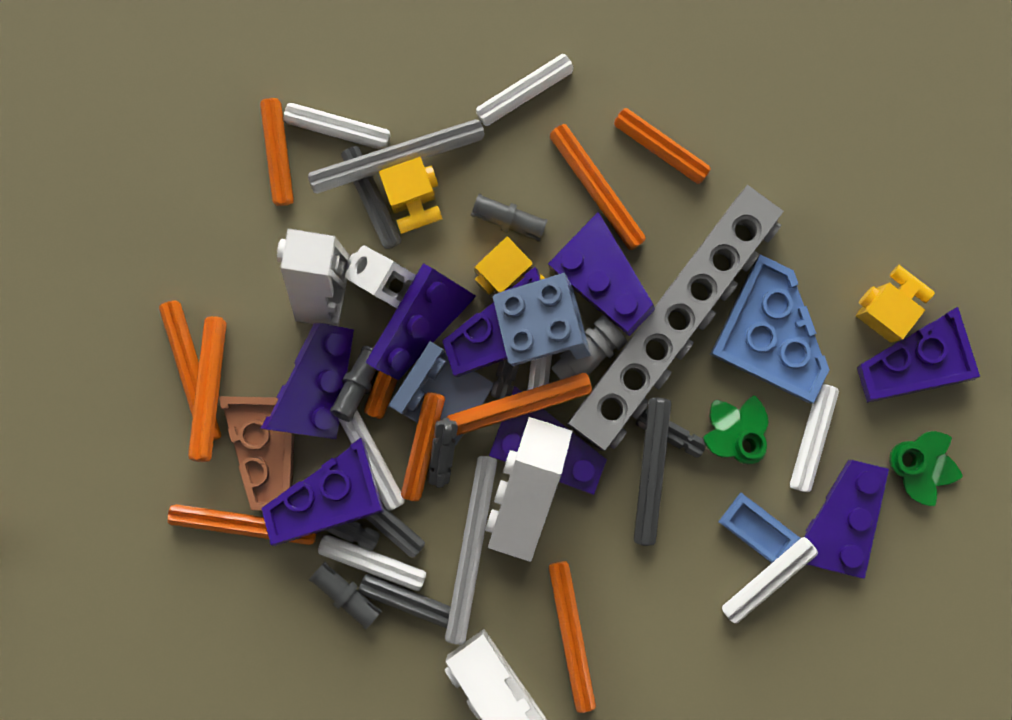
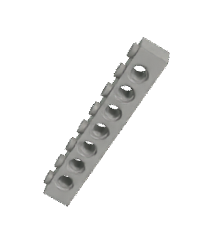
[567,185,784,451]

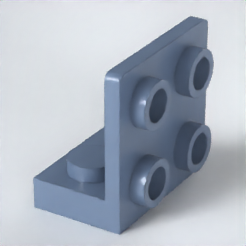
[493,272,591,366]
[389,341,493,445]

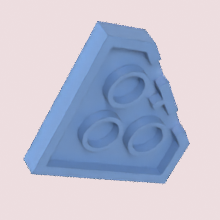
[710,254,830,404]

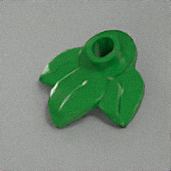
[703,395,769,465]
[889,431,963,506]

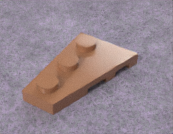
[218,396,294,510]

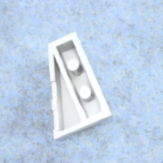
[277,229,350,326]
[485,417,572,562]
[445,629,547,720]

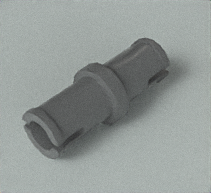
[471,194,547,242]
[330,346,376,422]
[309,562,382,629]

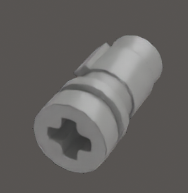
[551,315,628,379]

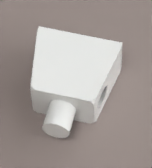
[345,245,416,308]

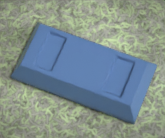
[718,492,801,563]

